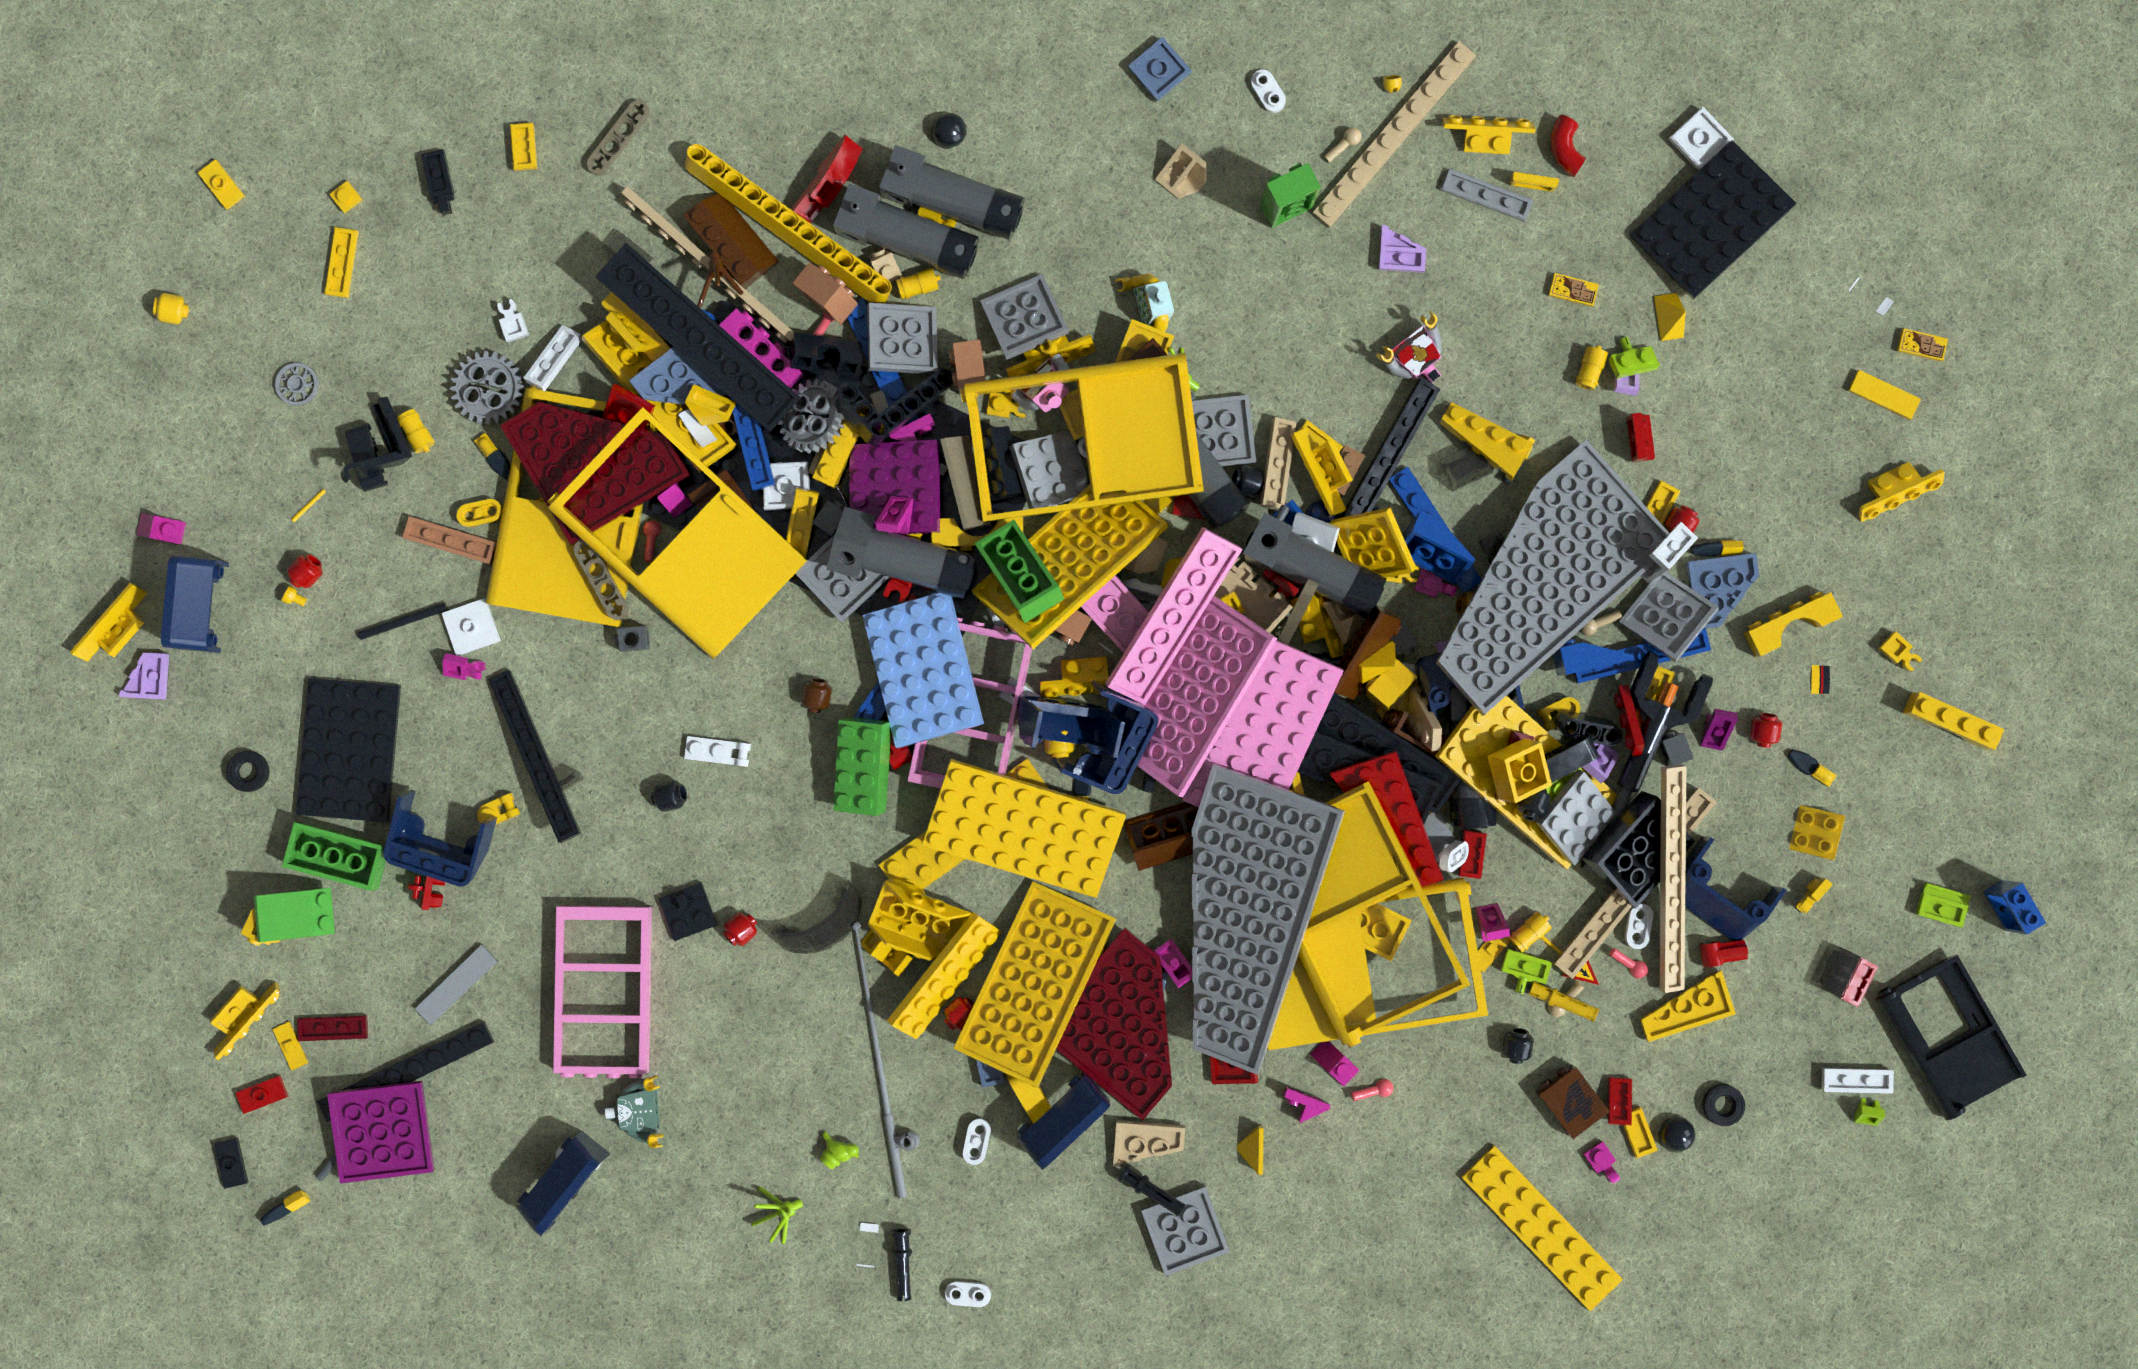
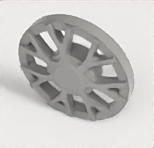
[275,363,319,406]

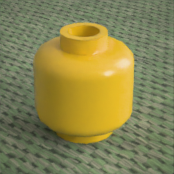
[153,293,189,325]
[1044,730,1074,758]

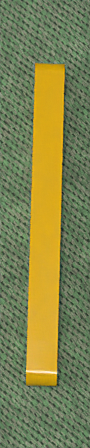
[685,144,892,304]

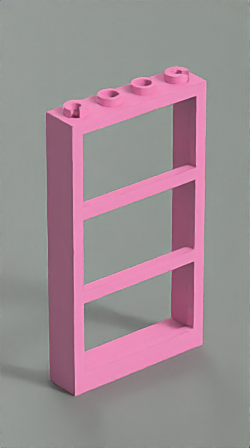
[908,618,1032,788]
[553,906,652,1078]

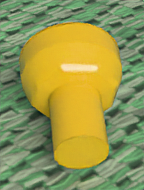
[281,585,307,607]

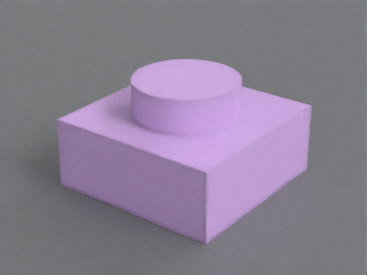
[1614,374,1639,396]

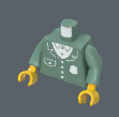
[605,1075,664,1148]

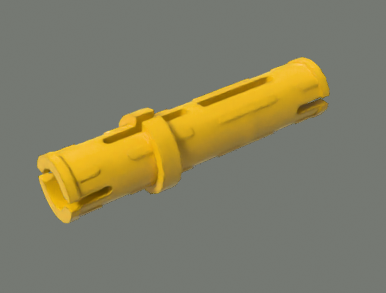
[1529,981,1599,1022]

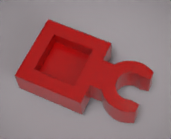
[1262,570,1299,599]

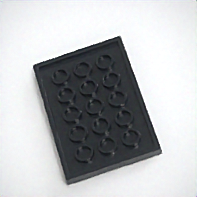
[1630,140,1797,300]
[296,678,401,822]

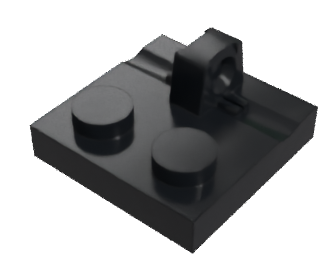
[658,882,718,941]

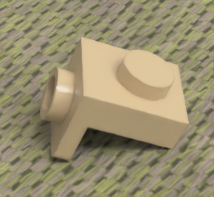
[868,247,902,282]

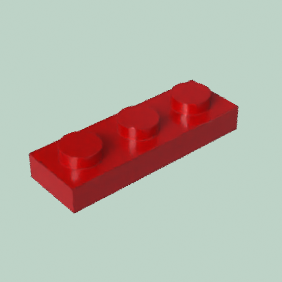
[1614,684,1645,756]

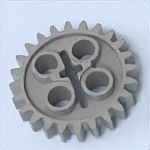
[450,351,526,426]
[778,379,846,453]

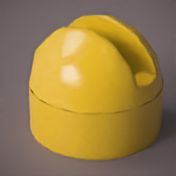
[1383,75,1402,93]

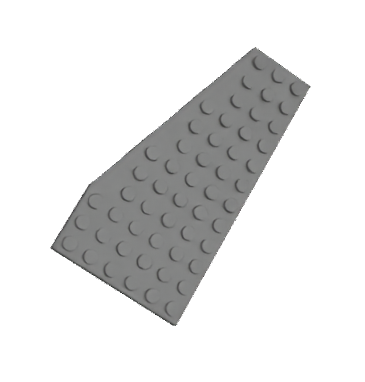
[1436,440,1669,716]
[1192,764,1345,1075]

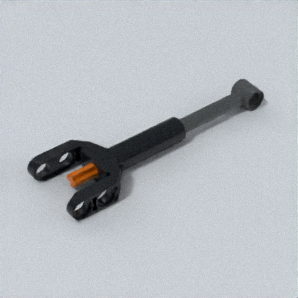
[1581,651,1713,875]

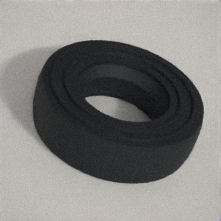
[226,751,270,792]
[1702,1084,1745,1126]

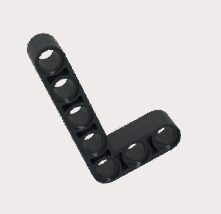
[833,369,953,446]

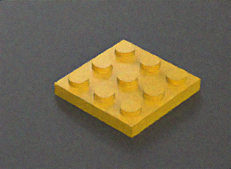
[1329,508,1416,578]

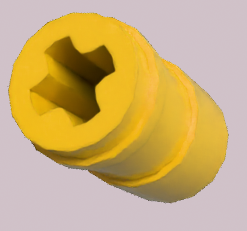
[896,268,941,300]
[1575,345,1608,390]
[397,409,435,453]
[1508,911,1552,953]

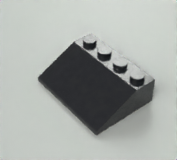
[1582,791,1695,909]

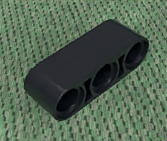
[345,423,388,492]
[1554,711,1623,746]
[1545,734,1599,783]

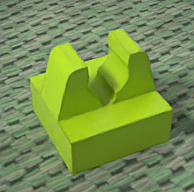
[1854,1098,1885,1126]

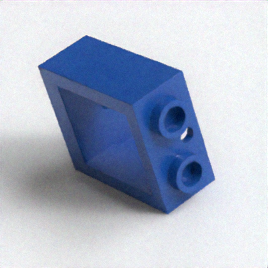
[1983,880,2046,935]

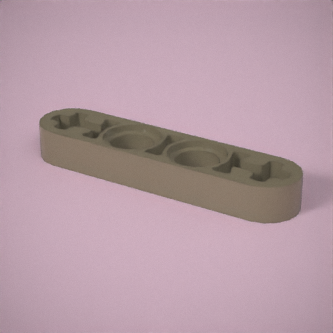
[587,100,650,176]
[574,540,629,621]
[1278,579,1319,645]

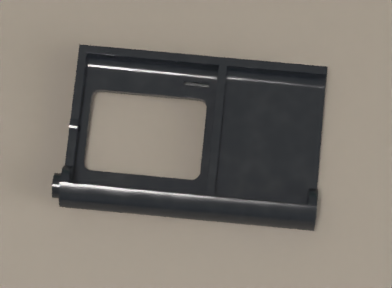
[1876,955,2027,1120]

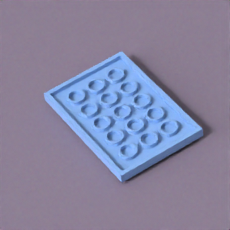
[862,593,984,748]

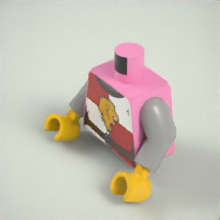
[1376,311,1442,383]
[1003,339,1070,412]

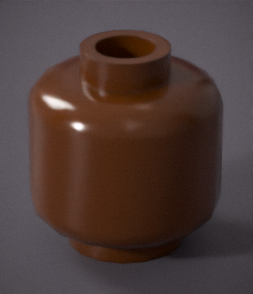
[801,678,832,713]

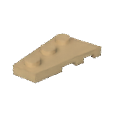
[1405,686,1442,751]
[1113,1120,1185,1167]

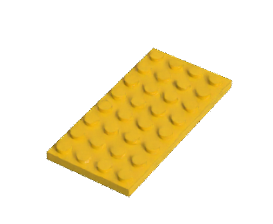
[971,485,1168,649]
[1435,695,1617,870]
[922,759,1126,898]
[953,881,1116,1088]

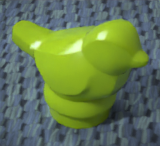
[820,1131,859,1169]

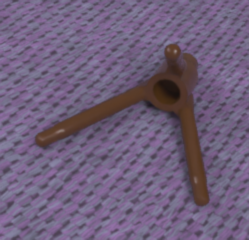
[697,252,744,308]

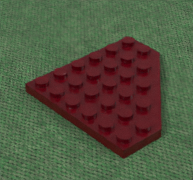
[500,402,690,545]
[1056,927,1172,1121]

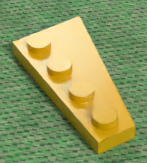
[1440,402,1533,481]
[1639,970,1736,1042]

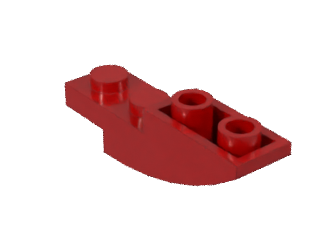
[791,134,863,224]

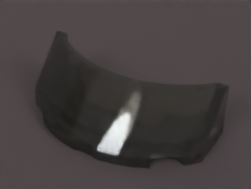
[771,882,863,954]

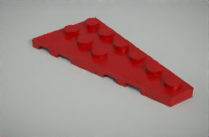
[1330,750,1443,887]

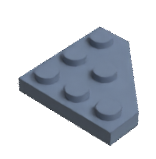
[629,347,727,406]
[1686,553,1759,629]

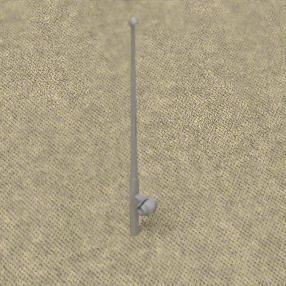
[852,922,920,1198]

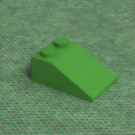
[254,888,335,942]

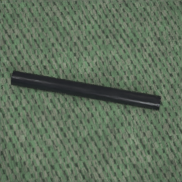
[358,602,448,640]

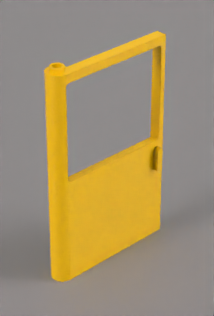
[961,353,1204,522]
[485,385,657,628]
[547,407,807,659]
[1298,781,1470,1048]
[1267,878,1488,1050]

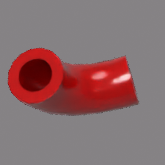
[1550,114,1586,177]

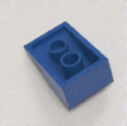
[1402,510,1475,585]
[1552,639,1634,676]

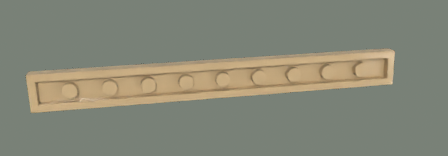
[1312,41,1476,228]
[621,186,794,344]
[1660,764,1686,993]
[1553,787,1717,979]

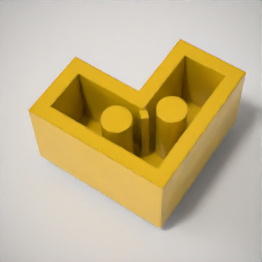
[1365,659,1417,714]

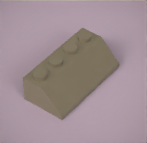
[940,435,993,533]

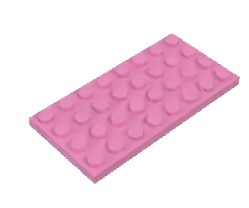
[1137,595,1277,797]
[1182,640,1344,807]

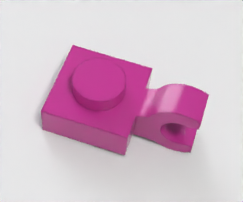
[1414,569,1457,598]
[442,653,485,680]
[1583,1141,1621,1184]

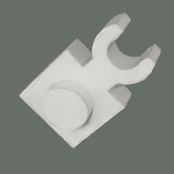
[497,299,530,343]

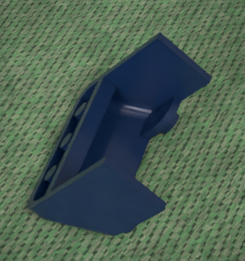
[161,555,229,653]
[1415,652,1524,720]
[1053,680,1158,794]
[1018,695,1125,758]
[384,789,497,887]
[1685,836,1787,941]
[1017,1072,1110,1170]
[517,1131,610,1237]

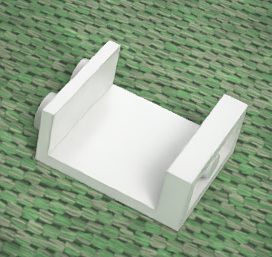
[1641,522,1698,583]

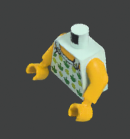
[1115,273,1174,332]

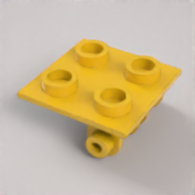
[1789,805,1845,860]

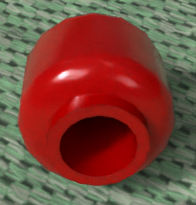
[1665,505,1700,533]
[287,554,323,588]
[1750,713,1783,748]
[723,912,757,946]
[944,997,974,1031]

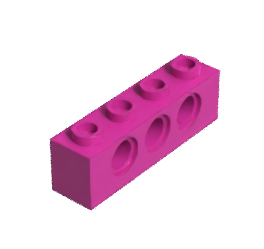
[720,308,804,389]

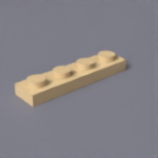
[1260,417,1296,510]

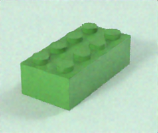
[1260,163,1321,228]
[974,520,1064,623]
[833,717,891,816]
[282,821,386,891]

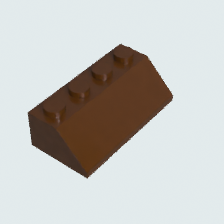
[683,194,779,290]
[1334,605,1402,699]
[1124,802,1199,871]

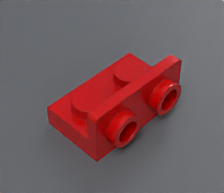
[1626,413,1655,462]

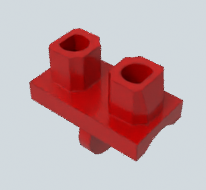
[406,875,445,910]

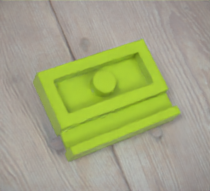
[1915,883,1971,928]

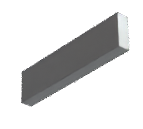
[1440,168,1534,222]
[415,945,498,1025]

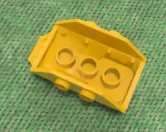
[868,878,972,961]

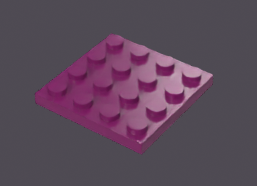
[850,440,940,535]
[327,1081,435,1184]

